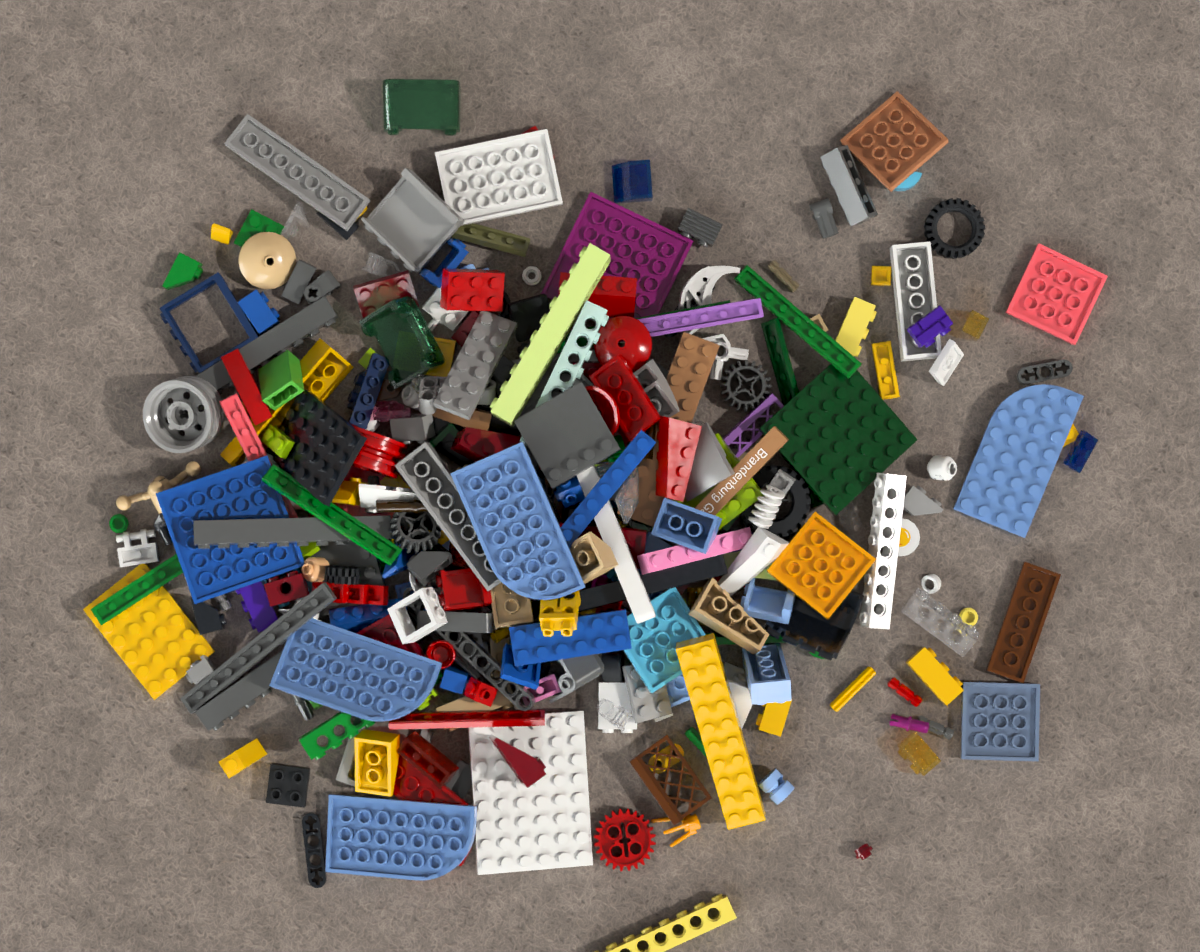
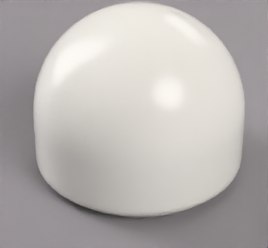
[921,574,941,594]

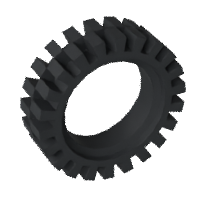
[924,198,985,259]

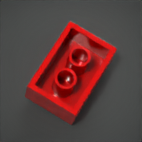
[440,268,505,312]

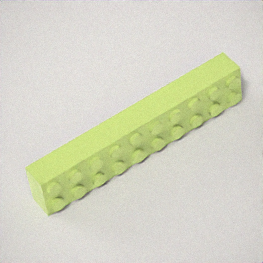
[490,243,611,427]

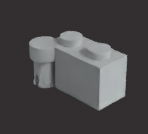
[389,414,436,444]

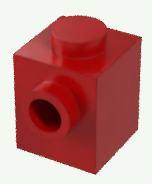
[463,677,498,707]

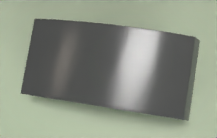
[282,260,317,304]

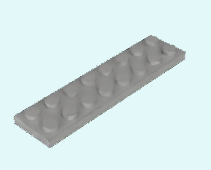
[224,114,370,231]

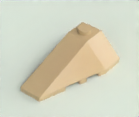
[570,532,618,583]

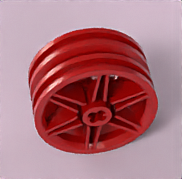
[352,425,408,479]

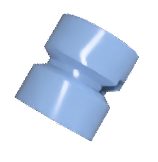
[758,768,795,805]

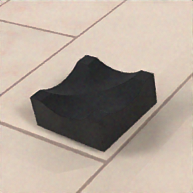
[507,293,550,342]
[266,763,310,808]

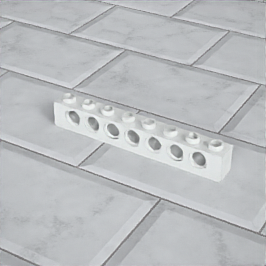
[859,473,907,629]

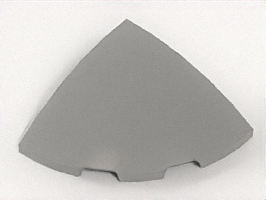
[633,359,680,417]
[685,422,735,502]

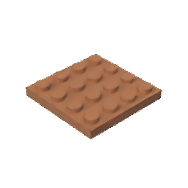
[840,91,949,192]

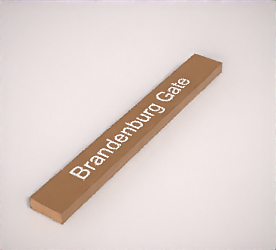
[678,426,789,545]

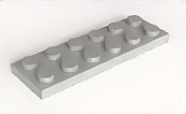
[433,311,517,420]

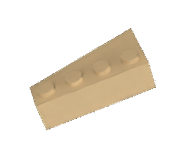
[689,577,769,655]

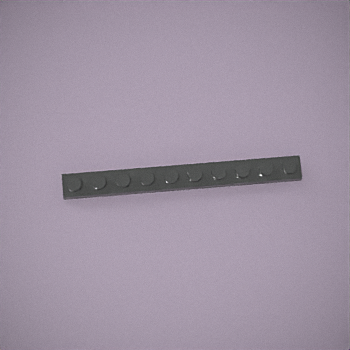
[180,583,337,714]

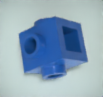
[554,476,585,508]

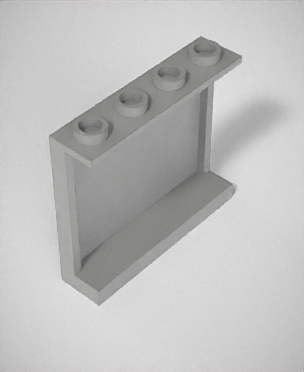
[361,168,465,272]

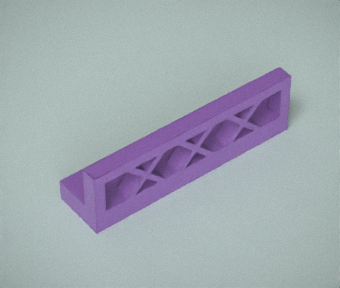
[723,393,784,458]

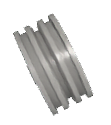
[143,376,225,453]

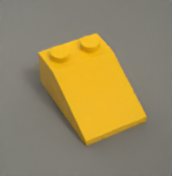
[355,729,400,797]

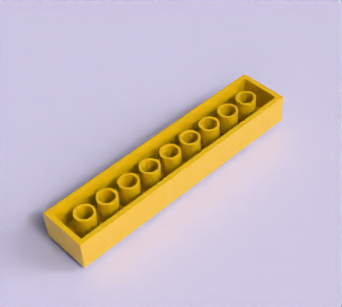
[676,633,765,830]

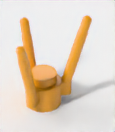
[651,814,701,847]

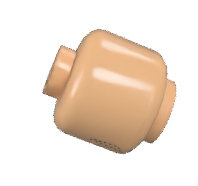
[302,557,330,582]

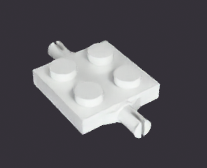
[422,288,469,331]

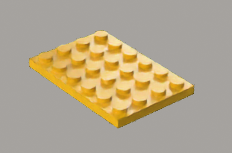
[83,564,216,700]

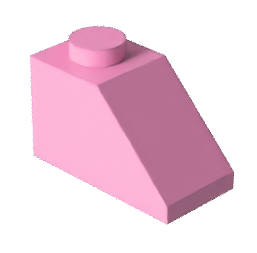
[522,674,562,706]

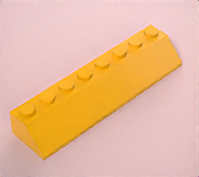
[220,338,353,467]

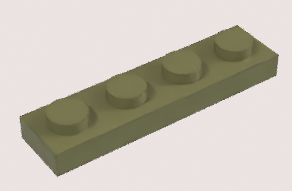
[452,223,531,257]

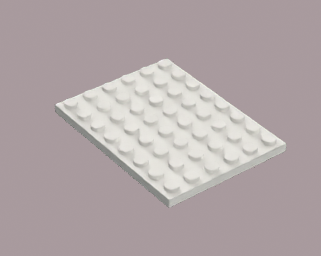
[468,710,593,875]

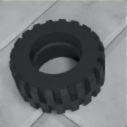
[739,465,811,538]

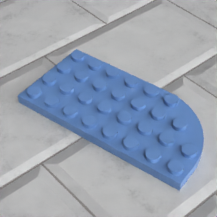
[953,384,1084,538]
[450,442,586,600]
[269,618,442,722]
[325,794,477,881]

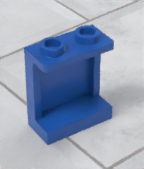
[418,238,469,288]

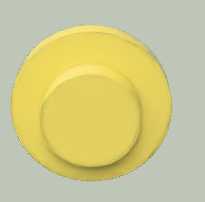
[958,608,978,627]

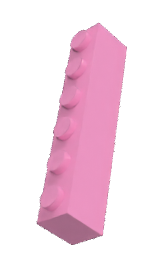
[637,527,752,575]

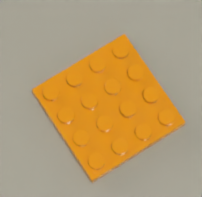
[767,512,876,620]

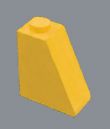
[218,738,267,778]

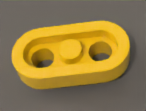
[648,743,684,774]

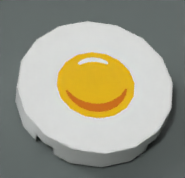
[882,518,920,556]

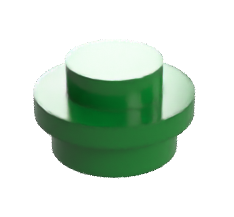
[109,514,129,533]

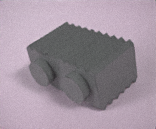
[678,208,723,248]

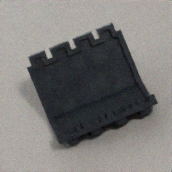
[764,587,864,661]

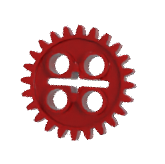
[594,808,656,872]

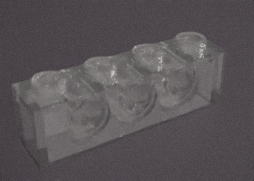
[901,588,980,657]

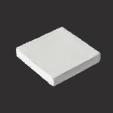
[929,339,964,386]

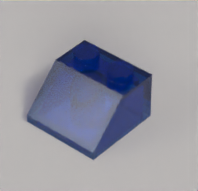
[612,160,653,204]

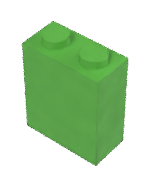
[258,350,304,411]

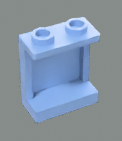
[741,578,796,624]

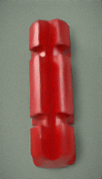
[888,677,922,707]

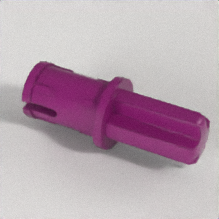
[890,714,929,733]

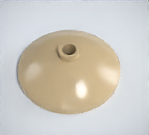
[238,232,296,289]

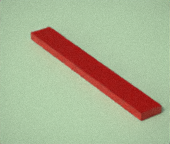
[388,710,545,730]

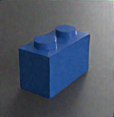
[237,289,280,335]
[440,664,471,694]

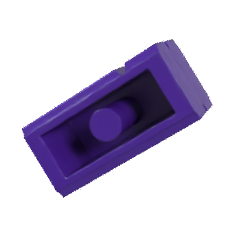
[906,305,953,348]

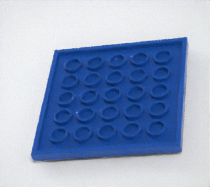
[155,455,305,604]

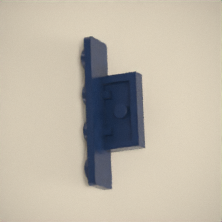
[347,353,390,429]

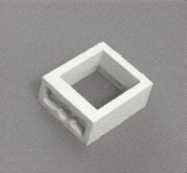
[387,587,448,644]

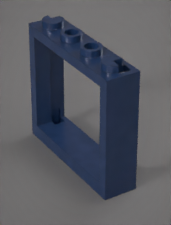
[160,272,259,373]

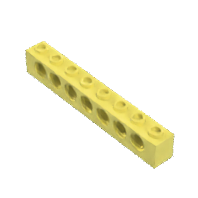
[594,894,737,952]

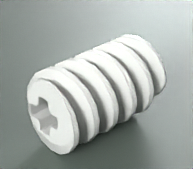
[748,485,785,529]

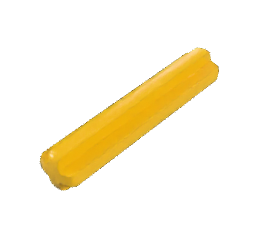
[830,666,876,712]

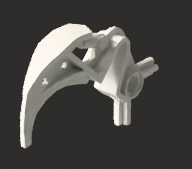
[678,266,749,380]

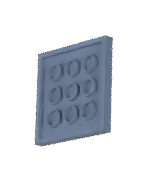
[960,682,1040,761]

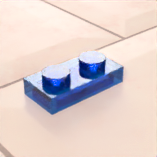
[1063,430,1098,473]

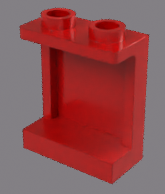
[436,568,492,612]

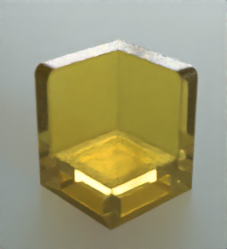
[962,310,989,341]

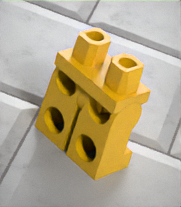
[539,590,581,637]

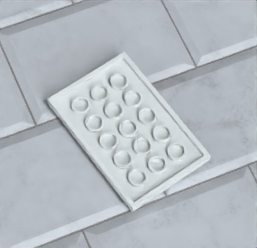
[435,129,563,226]

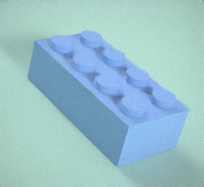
[742,643,791,705]

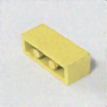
[835,297,877,357]

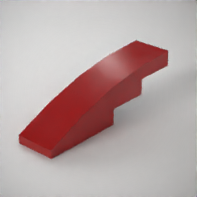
[221,349,273,426]
[312,581,388,606]

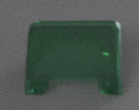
[383,79,461,136]
[359,297,445,389]

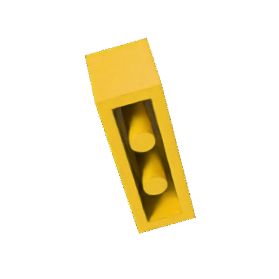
[906,647,964,706]

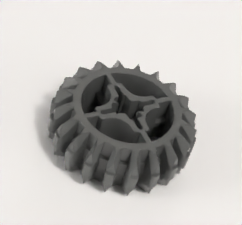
[720,360,772,412]
[389,511,442,554]

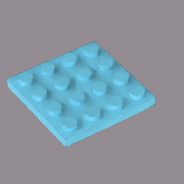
[623,587,706,693]

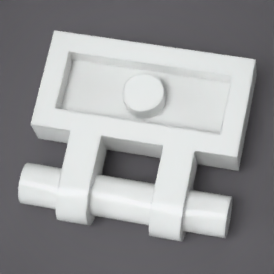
[116,529,159,567]

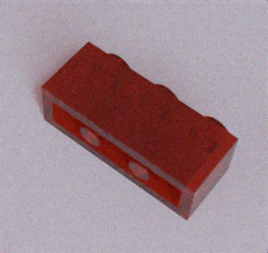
[396,731,459,789]

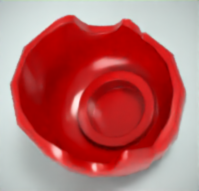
[426,639,456,669]

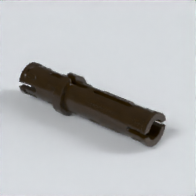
[376,498,428,513]

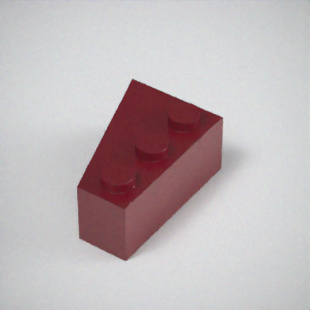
[451,427,521,462]

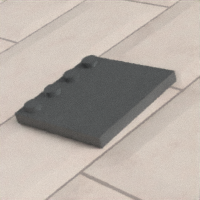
[514,382,621,489]
[304,541,389,617]

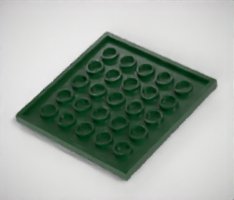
[759,364,918,516]

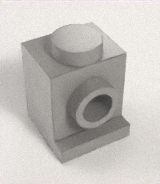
[186,655,216,685]

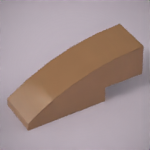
[432,408,492,431]

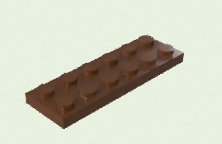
[986,562,1061,683]

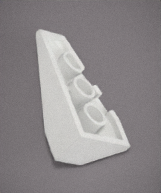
[359,484,420,513]
[717,527,789,597]

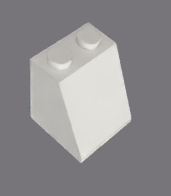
[724,662,752,730]

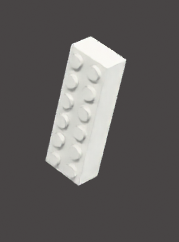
[889,242,942,362]

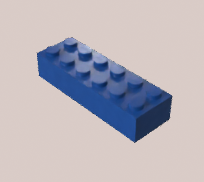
[509,608,632,666]

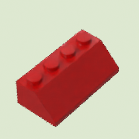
[558,272,637,318]

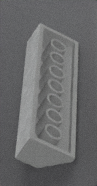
[394,442,501,591]

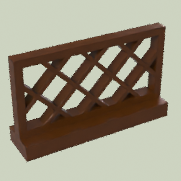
[629,735,712,825]

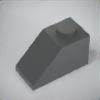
[407,551,453,587]

